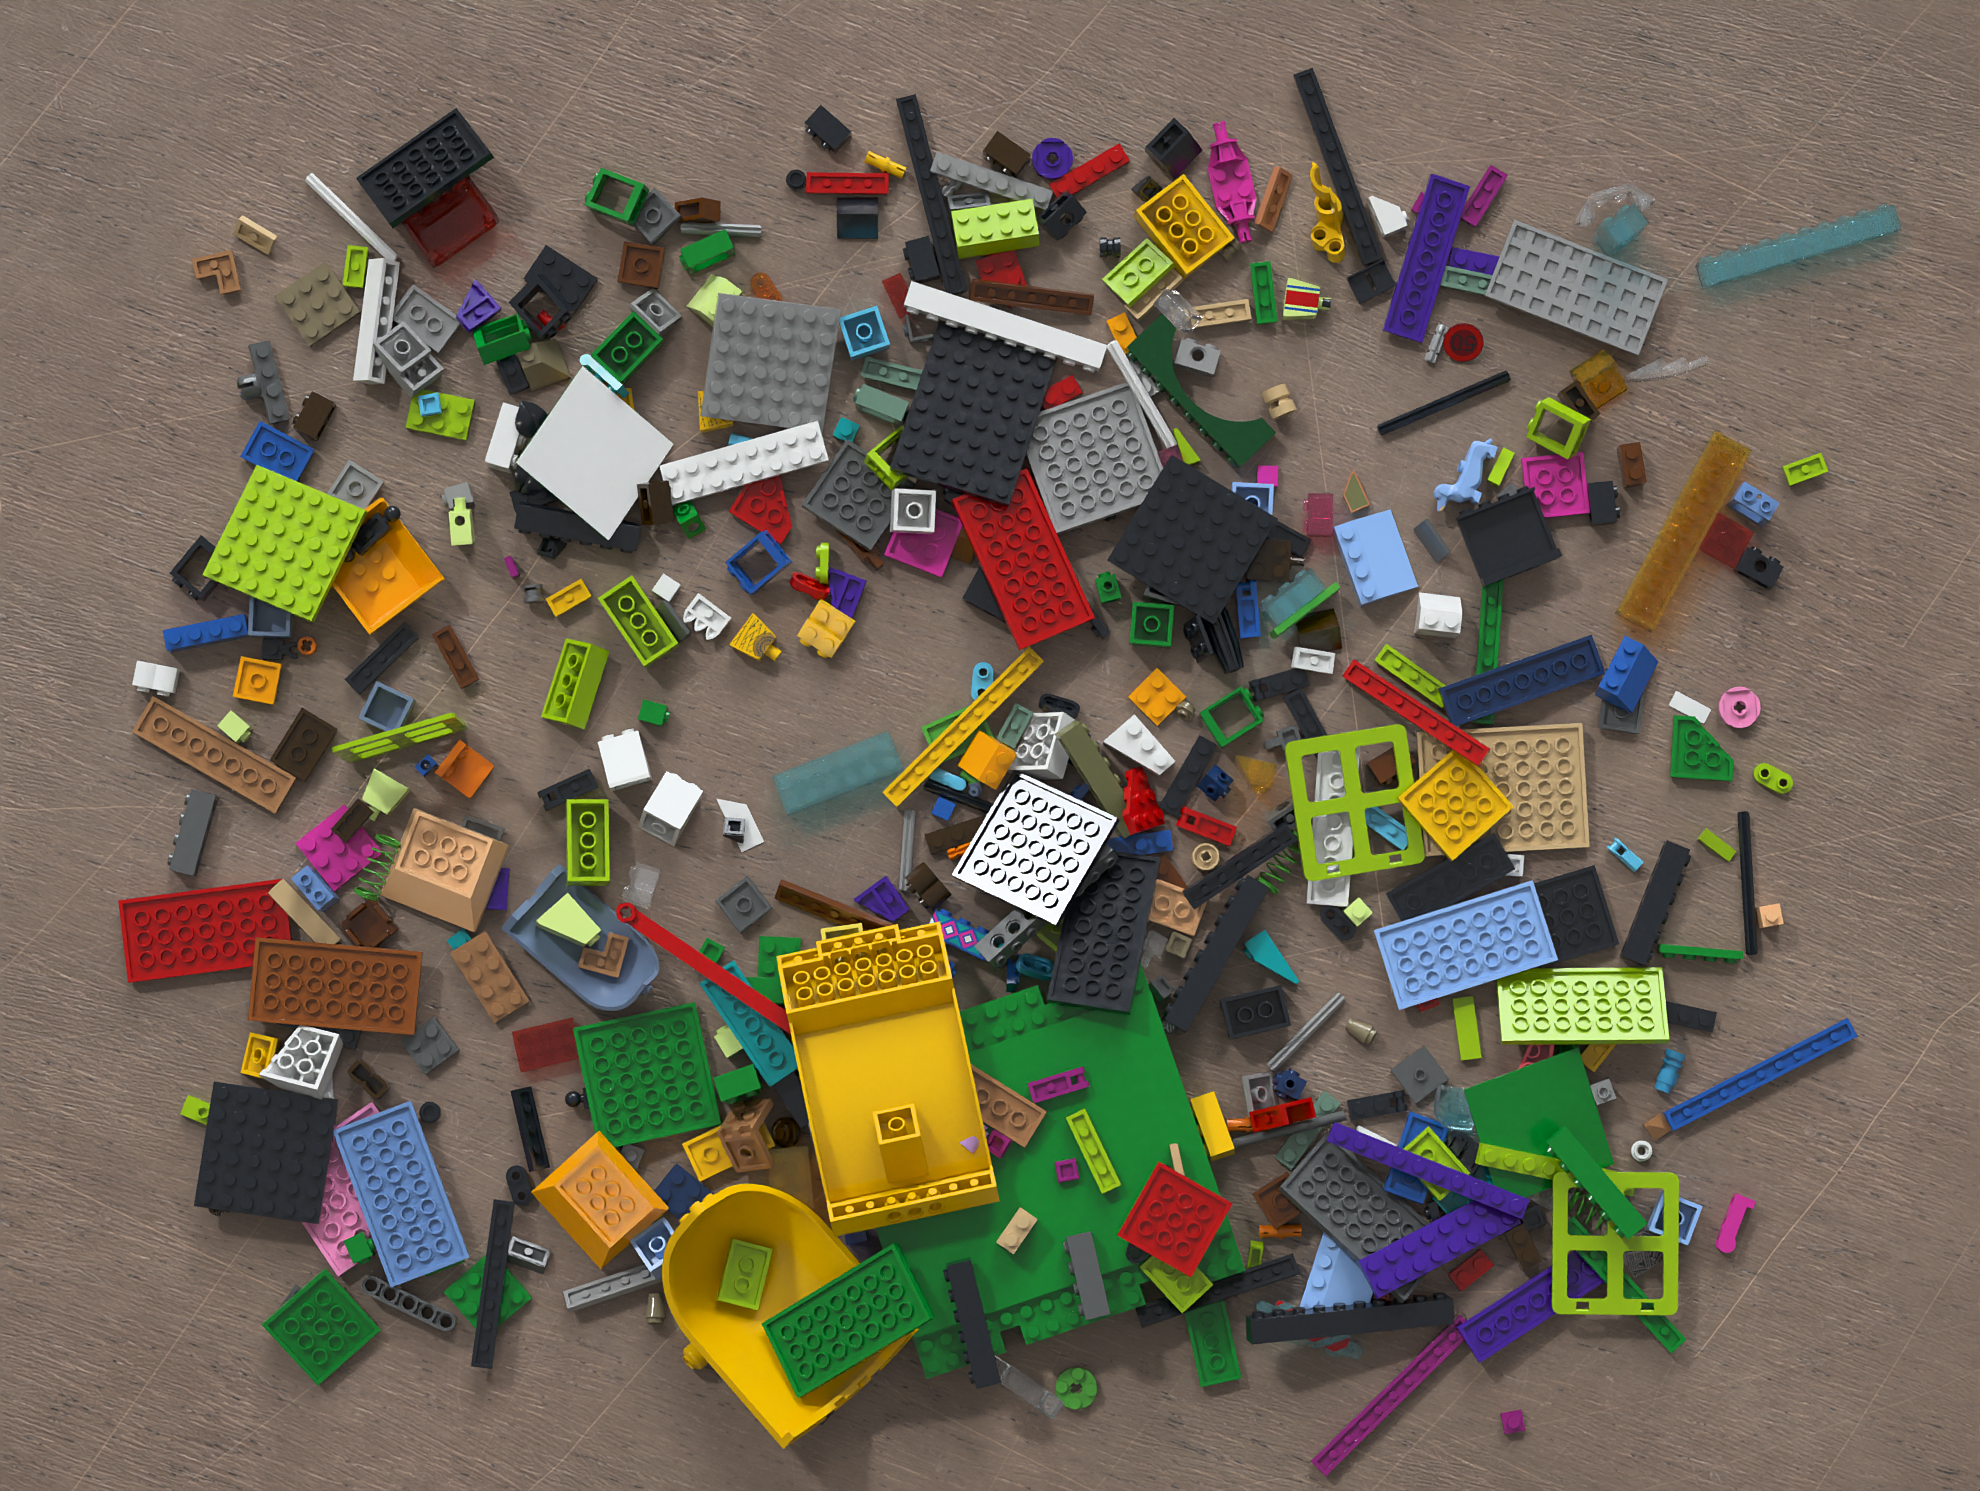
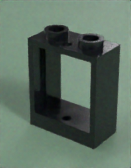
[509,274,575,339]
[169,535,219,601]

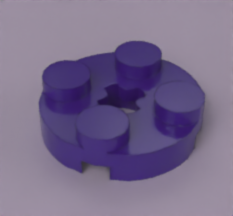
[1032,138,1073,180]

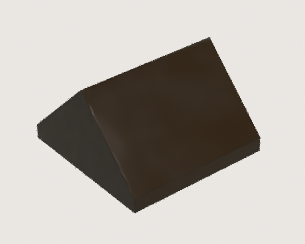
[1295,608,1342,652]

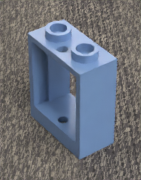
[1726,481,1780,527]
[291,865,340,913]

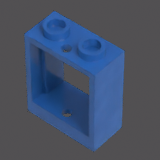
[725,530,792,594]

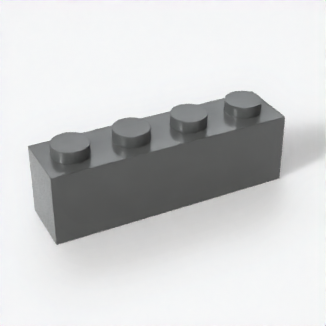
[168,789,219,877]
[1063,1231,1110,1320]

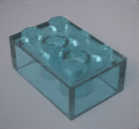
[1593,203,1649,257]
[1260,568,1326,629]

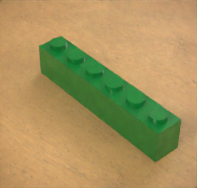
[1545,1126,1648,1240]

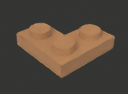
[192,250,242,295]
[578,932,629,978]

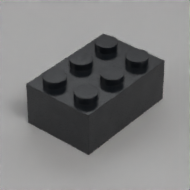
[1219,985,1291,1040]

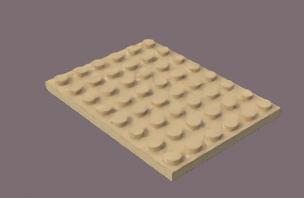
[1416,723,1590,856]

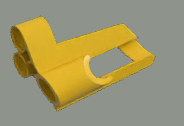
[1310,162,1345,263]

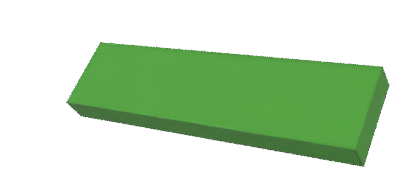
[1269,582,1340,639]

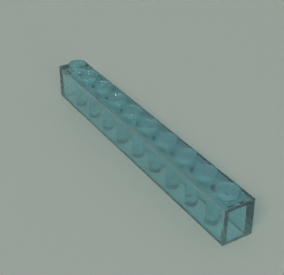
[1695,203,1901,289]

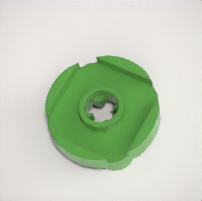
[1055,1367,1097,1410]

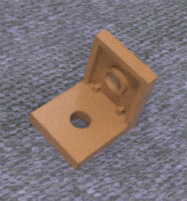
[717,1098,775,1173]

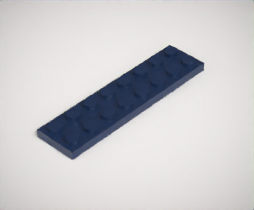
[1438,635,1605,726]

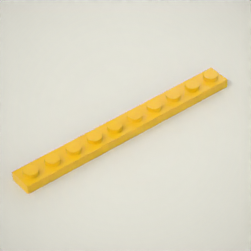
[882,647,1044,807]

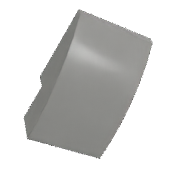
[373,321,444,398]

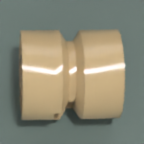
[1261,383,1297,420]
[1191,843,1219,872]

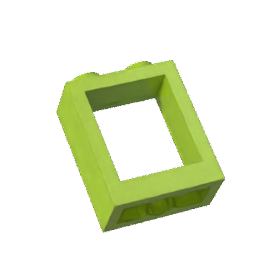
[1526,397,1591,460]
[864,425,909,491]

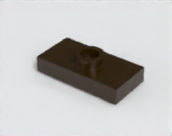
[331,798,374,843]

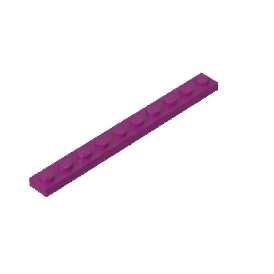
[1311,1314,1466,1476]

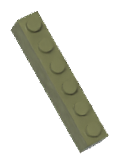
[1055,720,1130,839]

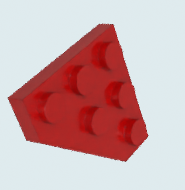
[729,475,792,545]
[1122,766,1165,835]

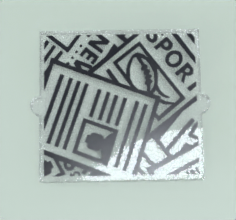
[1623,1230,1663,1278]

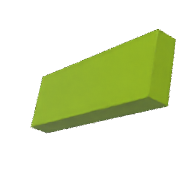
[1452,996,1482,1061]

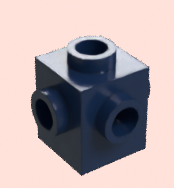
[1196,764,1234,802]
[1272,1069,1307,1101]

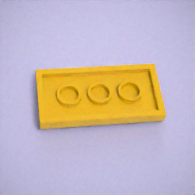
[682,1122,775,1181]

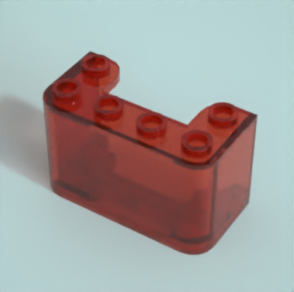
[402,176,500,268]

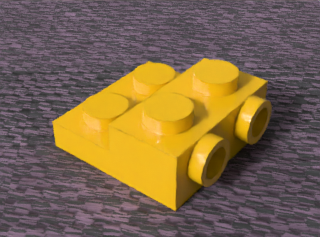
[797,599,856,658]

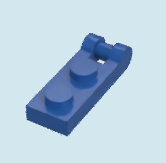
[1235,580,1261,639]

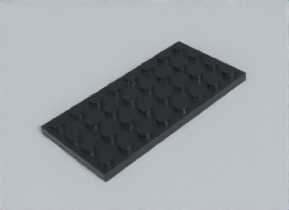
[1047,851,1161,1015]

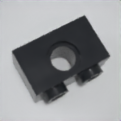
[1036,191,1087,241]
[1733,546,1784,590]

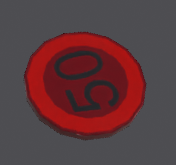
[1443,323,1484,362]

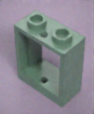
[853,384,909,426]

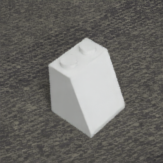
[1414,592,1462,638]
[598,729,652,791]
[638,771,703,847]

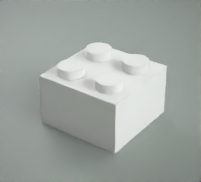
[890,489,936,534]

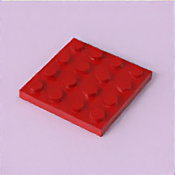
[1117,1161,1233,1277]

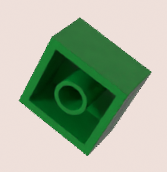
[1129,602,1174,649]

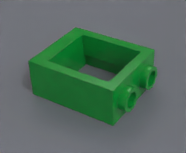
[584,168,649,227]
[679,229,736,275]
[473,313,532,365]
[1198,686,1264,749]

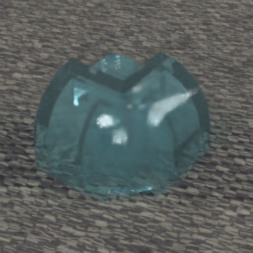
[1434,1084,1475,1133]

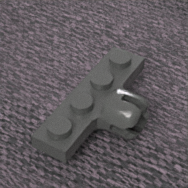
[237,341,290,425]

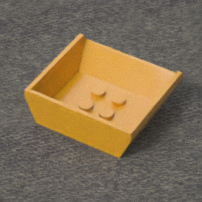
[332,497,445,635]
[531,1131,669,1269]

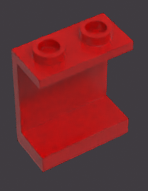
[1249,1097,1316,1132]

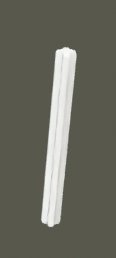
[305,173,398,261]
[1107,340,1177,450]

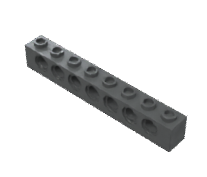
[974,843,1119,970]

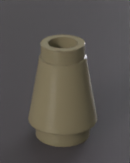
[1345,1019,1377,1045]
[645,1293,665,1325]

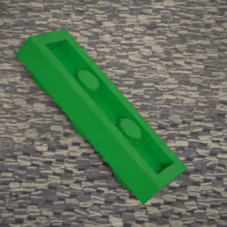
[1250,261,1278,325]

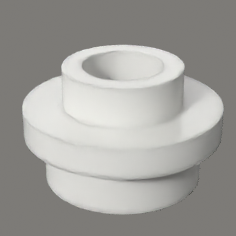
[1631,1140,1652,1161]

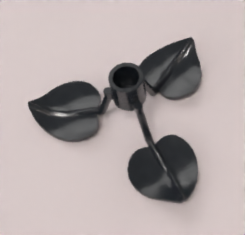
[514,401,548,494]

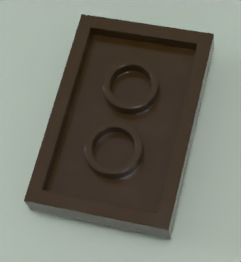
[270,708,338,782]

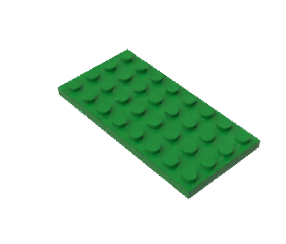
[761,1243,934,1398]

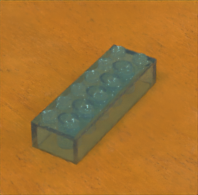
[772,731,904,816]

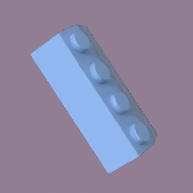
[1332,509,1418,607]
[1300,1232,1373,1309]

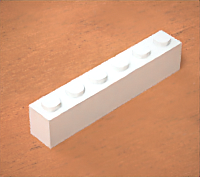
[353,258,400,385]

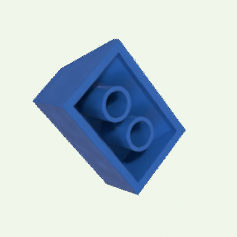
[1595,636,1659,714]

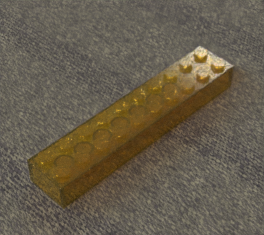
[1615,431,1752,633]

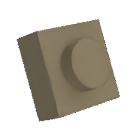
[1165,931,1192,959]

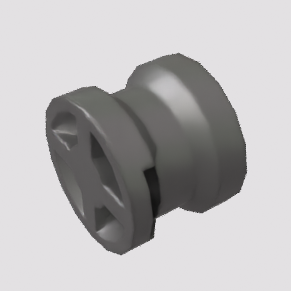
[522,584,544,603]

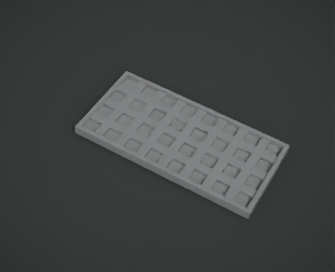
[1484,220,1668,357]

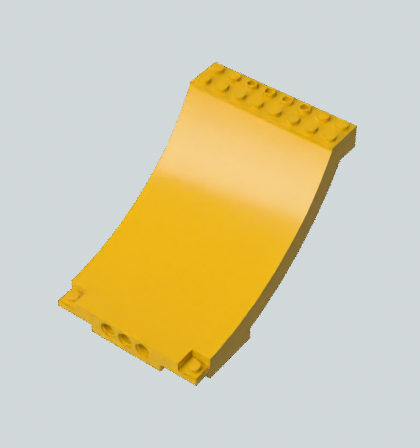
[776,922,1000,1237]

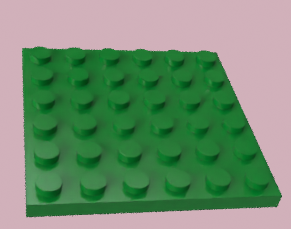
[572,1002,721,1147]

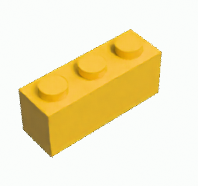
[1190,1091,1235,1162]

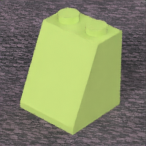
[687,274,743,327]
[535,893,601,947]

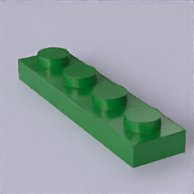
[1657,944,1743,964]

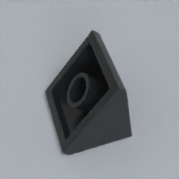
[837,197,878,239]

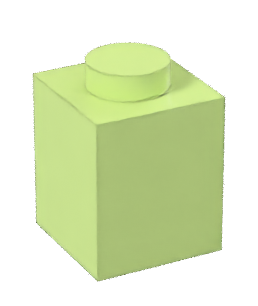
[217,711,252,744]
[1343,897,1373,928]
[714,1025,743,1058]

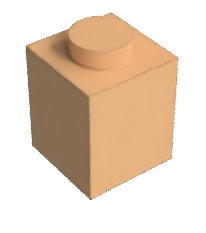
[1755,903,1784,929]

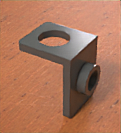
[903,314,934,345]

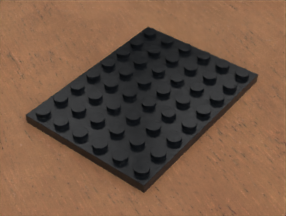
[890,322,1057,507]

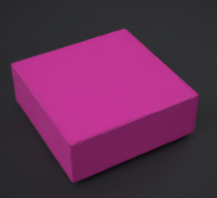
[1257,465,1278,487]

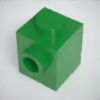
[1095,572,1121,605]
[344,1232,376,1266]

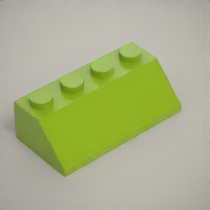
[541,638,609,730]

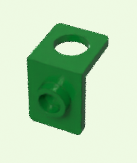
[673,501,706,539]

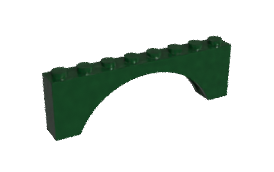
[1125,314,1276,469]

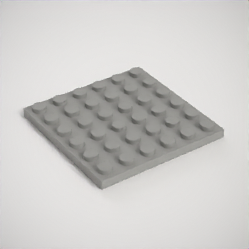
[700,293,840,432]
[1026,382,1163,535]

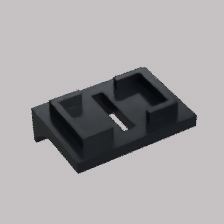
[1346,259,1396,304]
[1445,1128,1480,1175]

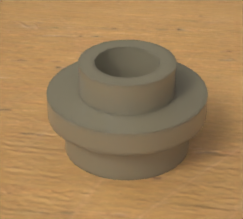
[1175,701,1195,720]

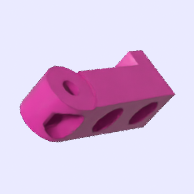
[1715,1193,1756,1253]

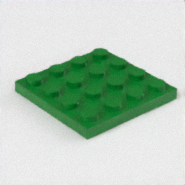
[262,1268,381,1386]

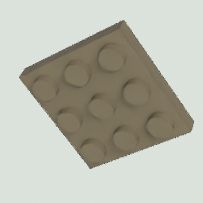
[275,261,361,347]

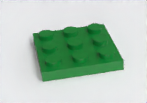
[444,1255,532,1329]

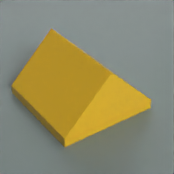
[240,1032,282,1079]

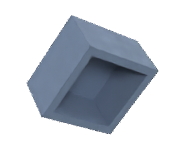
[248,597,294,639]
[359,681,416,732]

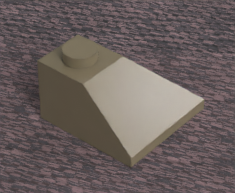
[517,339,570,392]

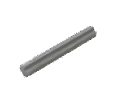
[681,222,762,237]
[899,809,916,892]

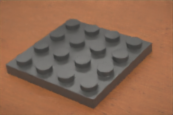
[801,439,916,552]

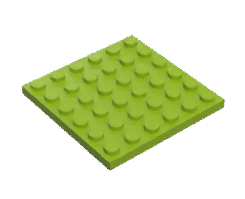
[202,465,367,623]

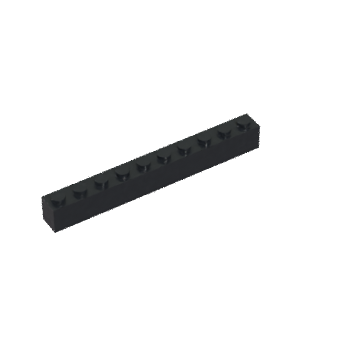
[1245,1292,1454,1345]

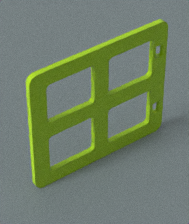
[332,713,468,763]
[1285,724,1425,881]
[1552,1171,1679,1315]

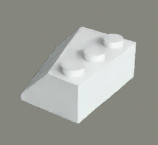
[1006,712,1075,780]
[259,1025,343,1100]

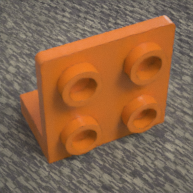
[435,740,494,798]

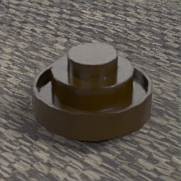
[772,1117,800,1148]

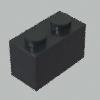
[804,105,852,154]
[902,236,940,284]
[1587,481,1620,526]

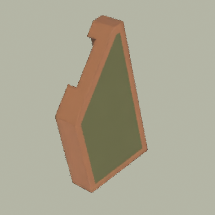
[1342,471,1370,514]

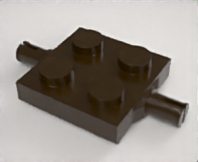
[1247,539,1305,582]

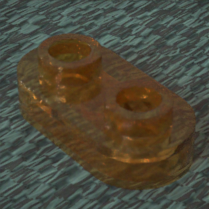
[750,272,782,301]

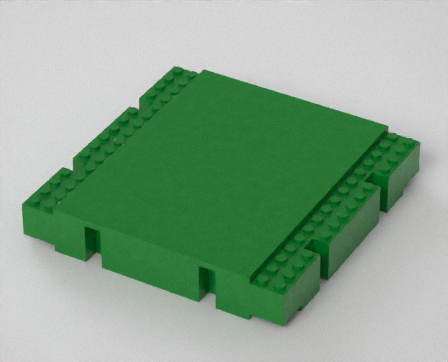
[876,963,1246,1379]

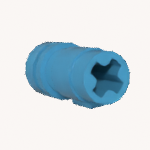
[1654,1048,1686,1094]

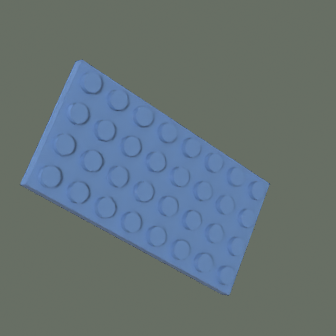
[333,1101,470,1287]

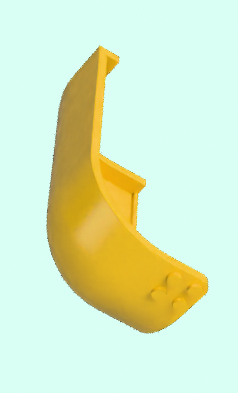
[662,1184,919,1449]

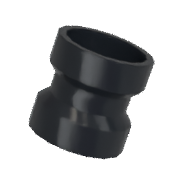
[1100,237,1121,258]

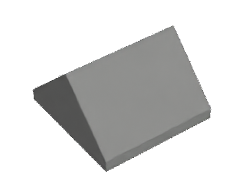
[629,288,682,337]
[1240,1071,1278,1118]

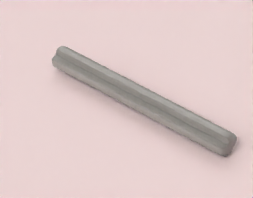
[1267,993,1345,1071]

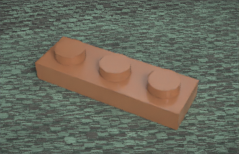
[1254,166,1293,232]

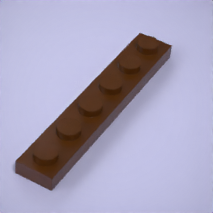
[969,279,1094,315]
[774,879,896,931]

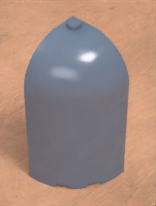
[501,864,659,1011]

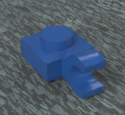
[1006,954,1020,992]

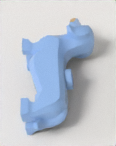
[1433,439,1498,512]

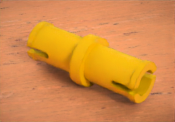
[864,151,907,179]

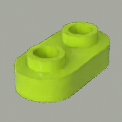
[816,542,829,584]
[1753,763,1793,794]

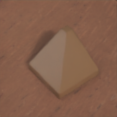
[1642,1113,1671,1142]

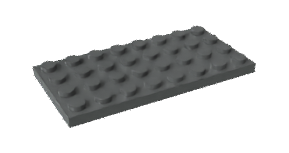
[1278,1132,1429,1303]

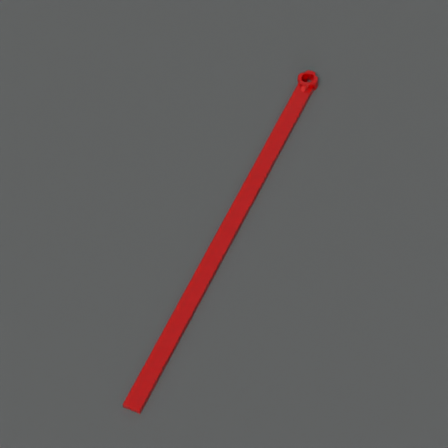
[616,902,791,1034]

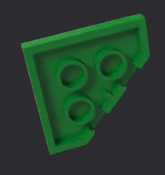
[1670,715,1734,782]

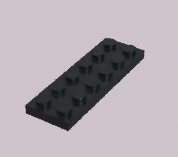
[1386,832,1515,921]

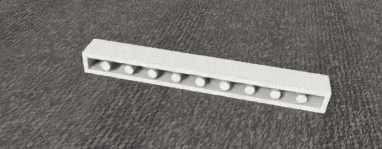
[903,281,1107,373]

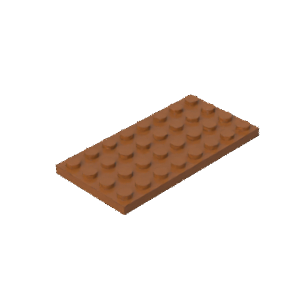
[248,937,423,1035]

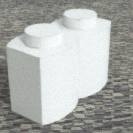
[132,661,180,697]

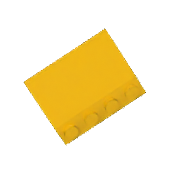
[1133,174,1235,280]

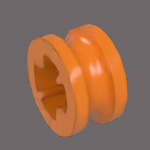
[297,636,317,656]

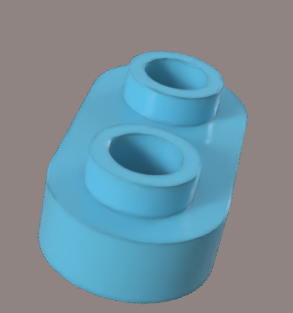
[971,662,994,701]

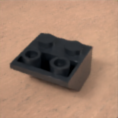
[1145,118,1203,179]

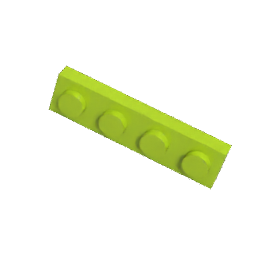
[1374,644,1446,708]
[1066,1109,1121,1194]

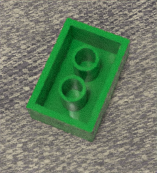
[591,311,664,385]
[713,1064,763,1105]

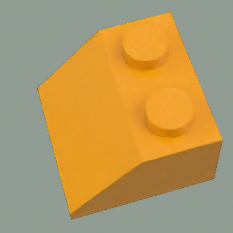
[958,730,1017,790]

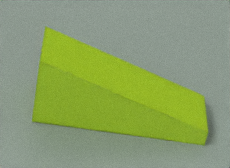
[1173,428,1201,465]
[1486,447,1515,488]
[1697,828,1736,862]
[1246,1240,1264,1269]

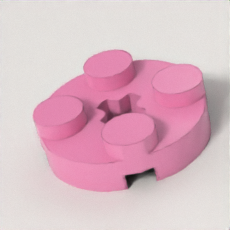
[1718,687,1761,728]

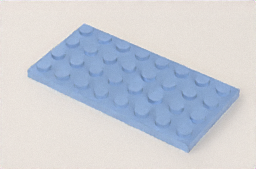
[1373,880,1558,1010]

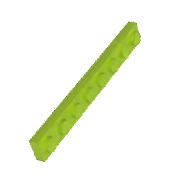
[1475,1143,1634,1196]

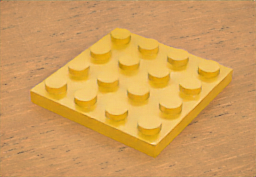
[1397,750,1514,861]

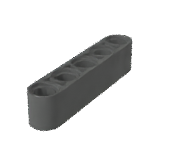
[361,1276,457,1331]

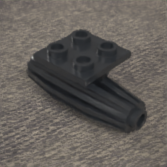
[1183,607,1244,674]

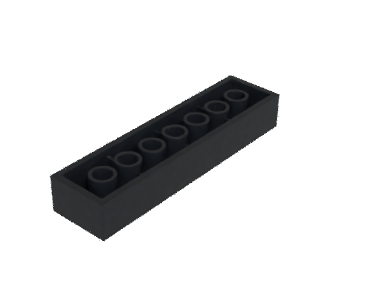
[1162,875,1269,1033]

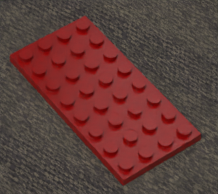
[951,468,1095,651]
[118,879,292,983]

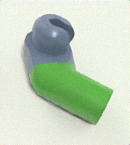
[959,770,982,797]

